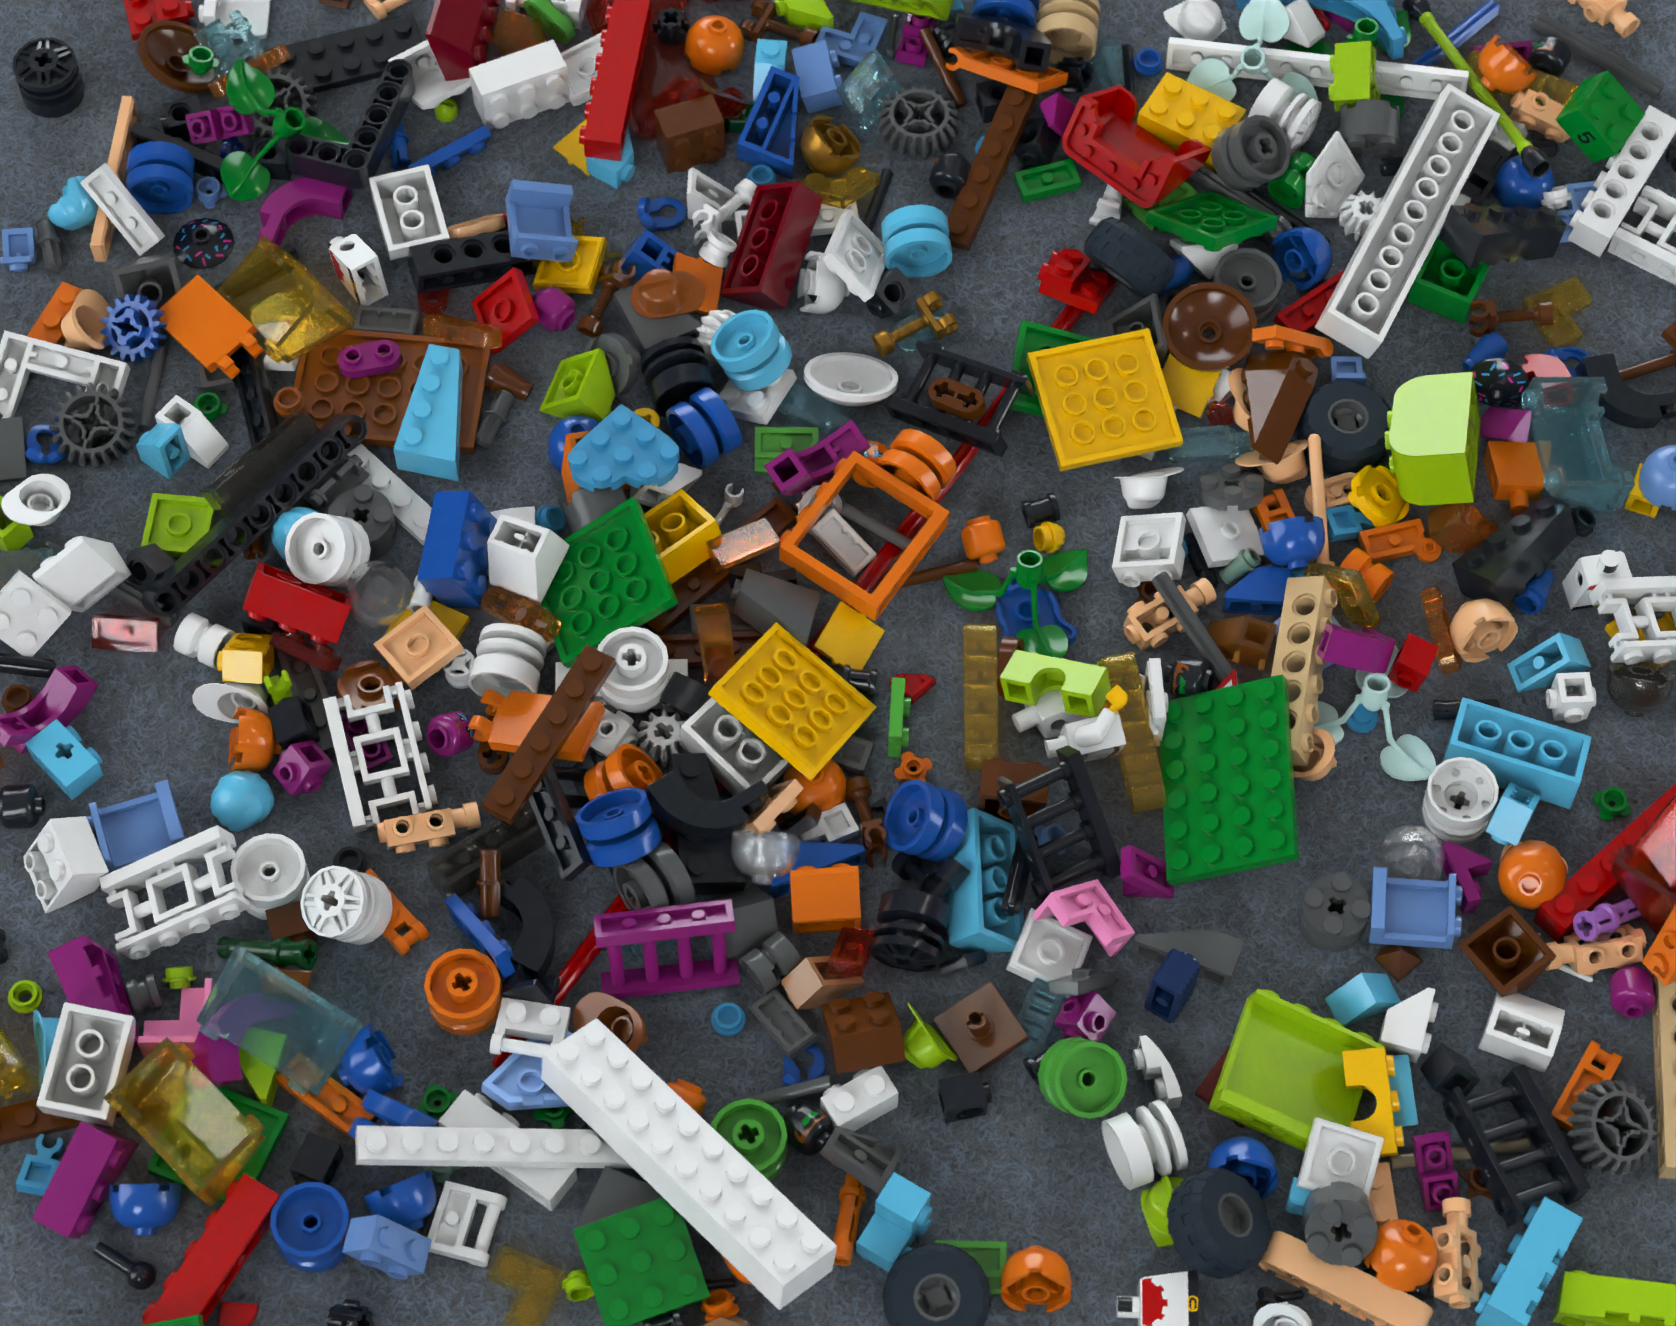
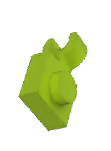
[263,670,293,706]

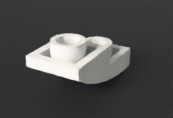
[1133,1035,1182,1109]

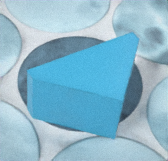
[1325,973,1401,1027]

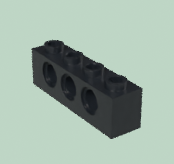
[408,230,539,295]

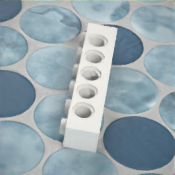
[1568,105,1676,257]

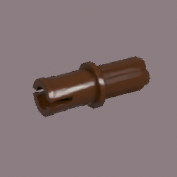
[476,849,504,918]

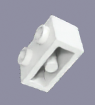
[820,1066,899,1131]

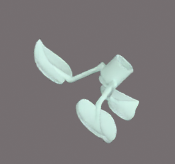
[1187,0,1318,102]
[1290,645,1436,781]

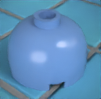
[1638,445,1676,510]

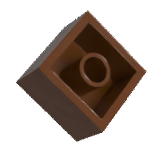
[654,94,725,173]
[978,757,1051,830]
[821,992,906,1074]

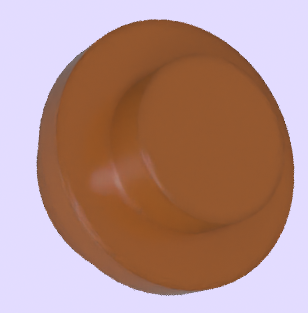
[273,387,306,418]

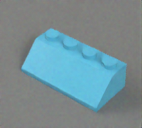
[1443,697,1592,809]
[946,808,1024,953]

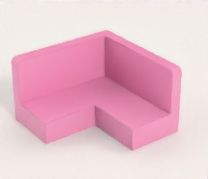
[1032,879,1135,957]
[137,978,218,1057]

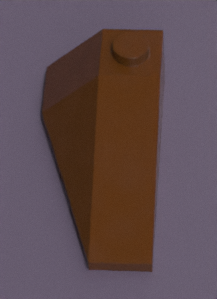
[1241,351,1319,465]

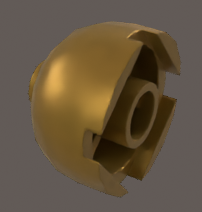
[800,115,861,176]

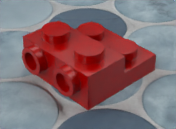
[124,0,195,41]
[1038,248,1117,315]

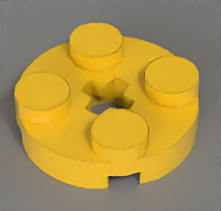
[1348,465,1409,528]

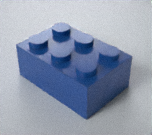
[417,490,497,608]

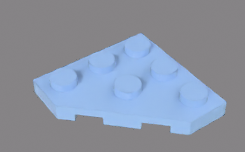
[481,1030,572,1111]

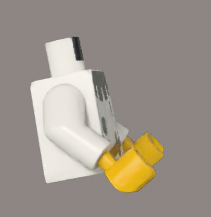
[1044,685,1128,762]

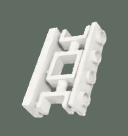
[1607,185,1676,285]
[1589,576,1676,665]
[323,681,438,833]
[99,825,250,960]

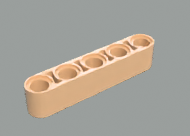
[1258,1231,1433,1326]

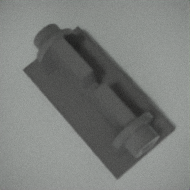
[302,454,370,514]

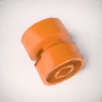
[1333,547,1395,607]

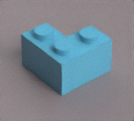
[856,1172,933,1272]

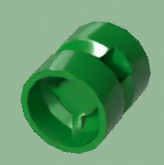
[1268,151,1316,209]

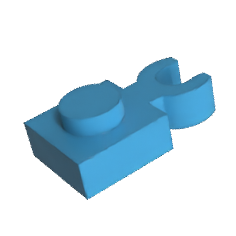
[1326,505,1376,542]
[15,1134,64,1196]

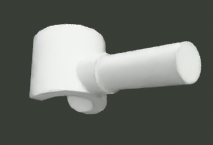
[715,483,744,526]

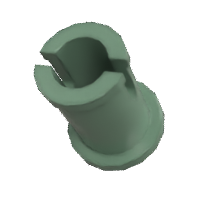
[1219,548,1261,587]

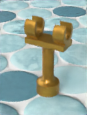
[871,290,959,357]

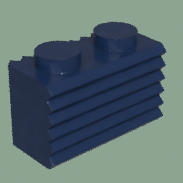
[1144,949,1201,1023]

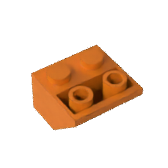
[790,863,861,934]

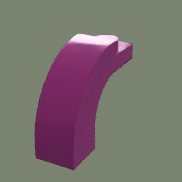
[258,177,353,256]
[764,419,871,496]
[1317,623,1396,673]
[0,665,98,754]
[192,993,295,1089]

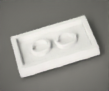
[822,209,885,303]

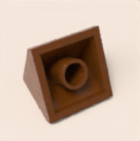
[1457,905,1556,997]

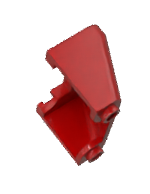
[1062,85,1211,208]

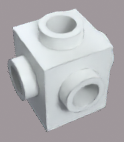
[1546,672,1596,723]
[589,708,638,759]

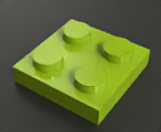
[141,493,218,560]

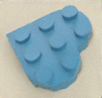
[568,404,680,492]

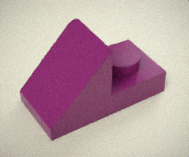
[1438,841,1492,914]
[1120,845,1174,898]

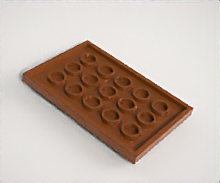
[285,326,492,455]

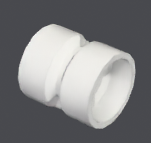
[173,612,235,670]

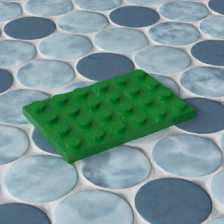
[1160,674,1300,886]

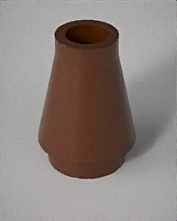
[485,363,534,401]

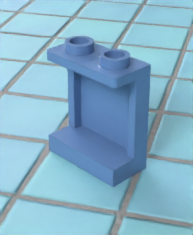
[505,180,578,262]
[86,780,185,873]
[1369,867,1462,949]

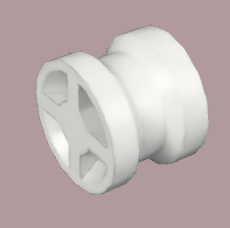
[699,231,737,268]
[443,649,475,689]

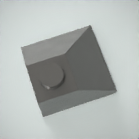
[111,251,182,329]

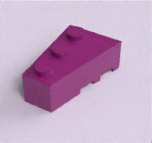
[47,935,140,1049]
[32,1121,140,1239]

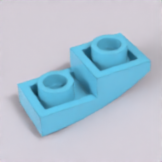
[1389,1054,1419,1127]

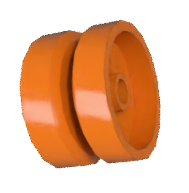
[876,428,957,503]
[583,743,664,814]
[424,948,504,1036]

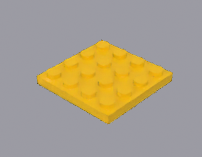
[1027,328,1184,472]
[708,622,877,781]

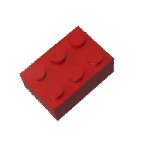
[242,561,351,645]

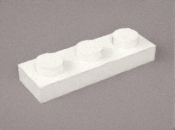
[80,163,165,256]

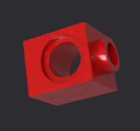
[1387,633,1439,693]

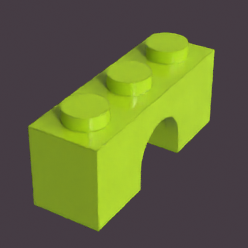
[1000,650,1111,718]

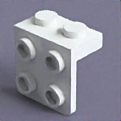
[199,0,271,39]
[388,40,471,110]

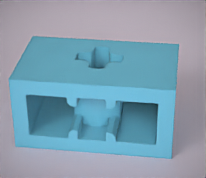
[25,719,104,800]
[1485,782,1541,846]

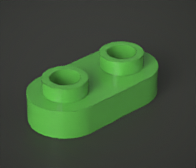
[524,0,576,45]

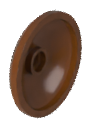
[137,21,225,93]
[1162,282,1257,372]

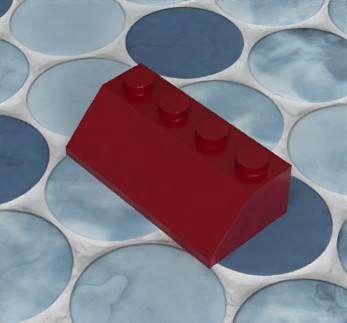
[425,0,502,81]
[720,181,823,310]

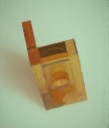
[706,517,781,573]

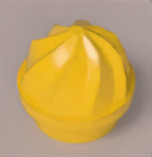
[1033,521,1066,554]

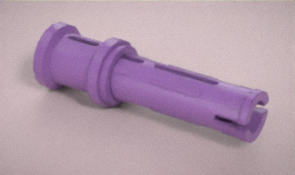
[1573,890,1662,941]

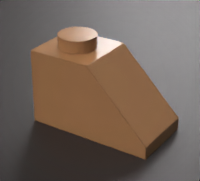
[780,955,865,1010]

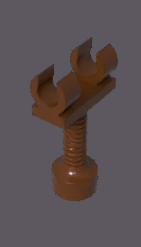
[738,0,820,47]
[576,259,636,338]
[1469,299,1553,337]
[846,776,887,868]

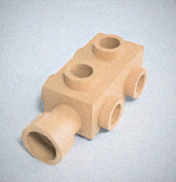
[1568,0,1640,38]
[1509,88,1570,143]
[1123,577,1217,651]
[376,801,481,854]
[1545,924,1646,975]
[1432,1197,1483,1309]

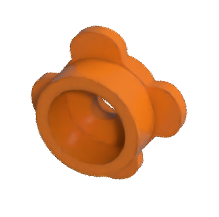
[894,752,932,782]
[700,1289,739,1323]

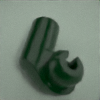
[724,102,755,133]

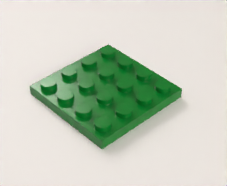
[541,497,678,668]

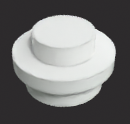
[1541,186,1572,209]

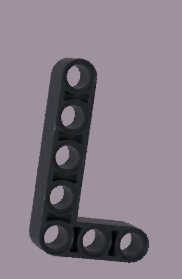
[284,59,415,189]

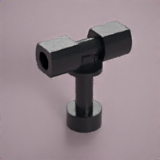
[892,852,971,900]

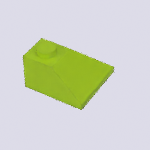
[539,348,616,422]

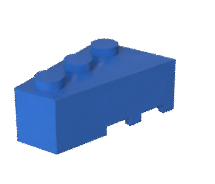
[737,66,799,179]

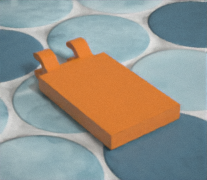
[946,46,1068,94]
[159,274,264,380]
[468,690,605,762]

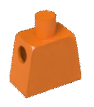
[1483,441,1549,515]

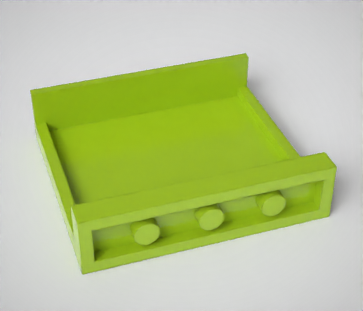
[1208,989,1384,1152]

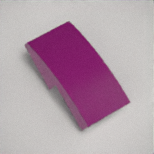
[895,13,938,67]
[185,106,255,145]
[341,713,394,771]
[1412,1131,1459,1212]

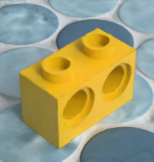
[217,633,275,684]

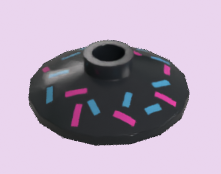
[173,218,234,269]
[1469,358,1530,407]

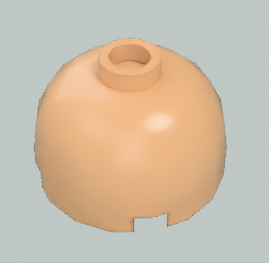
[1450,598,1518,663]

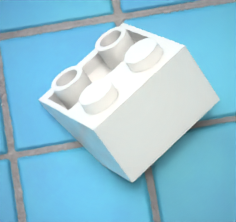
[487,513,570,603]
[32,536,132,612]
[23,816,109,913]
[1478,992,1565,1073]

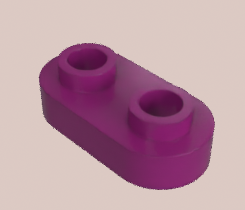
[337,340,401,378]

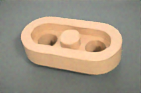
[447,214,506,238]
[1304,472,1356,514]

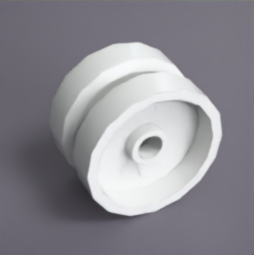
[284,512,371,588]
[597,626,670,713]
[230,833,310,920]

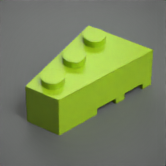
[1552,1270,1676,1326]

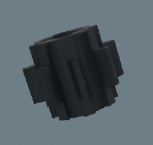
[653,7,690,47]
[1055,57,1093,93]
[325,1299,374,1326]

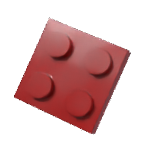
[471,267,540,354]

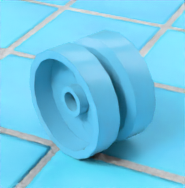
[881,205,952,278]
[710,309,792,391]

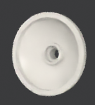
[804,352,898,407]

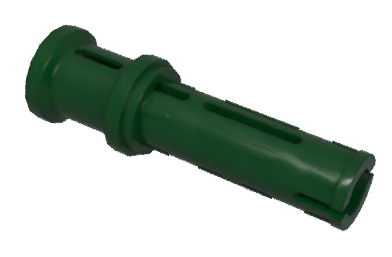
[217,936,318,970]

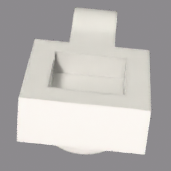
[797,802,859,843]

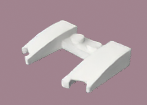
[0,330,130,444]

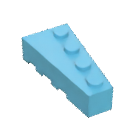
[393,344,463,482]
[1474,1197,1583,1326]

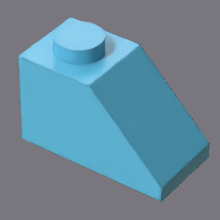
[752,39,787,102]
[586,130,635,189]
[136,423,191,480]
[1507,632,1591,693]

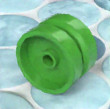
[1038,1037,1127,1119]
[711,1098,788,1182]

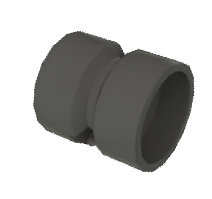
[738,932,802,996]

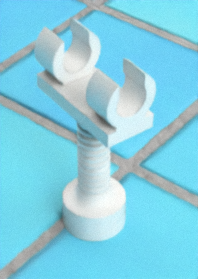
[692,178,756,246]

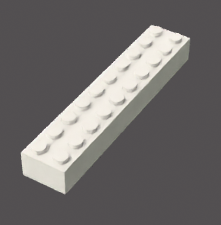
[1314,84,1500,359]
[541,1018,837,1310]

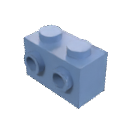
[791,40,845,114]
[342,1214,432,1280]

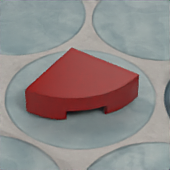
[889,673,936,705]
[218,1301,260,1326]

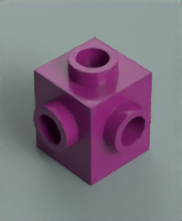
[272,740,333,796]
[1053,991,1116,1042]

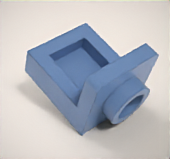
[0,227,37,272]
[1329,356,1366,385]

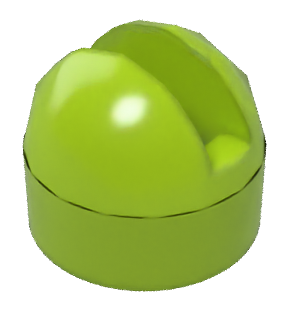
[434,98,459,123]

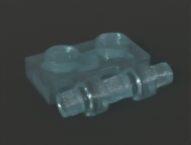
[194,10,266,84]
[837,50,900,130]

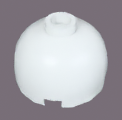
[797,251,850,314]

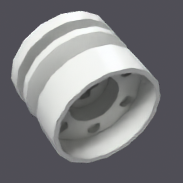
[1248,78,1321,154]
[468,623,548,698]
[1422,757,1499,844]
[300,865,393,945]
[1102,1099,1188,1190]

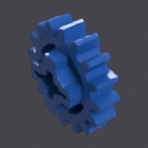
[100,294,167,363]

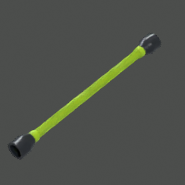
[1402,0,1552,178]

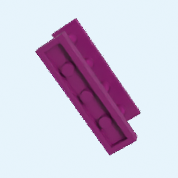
[593,899,740,999]

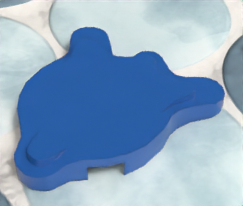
[995,577,1077,654]

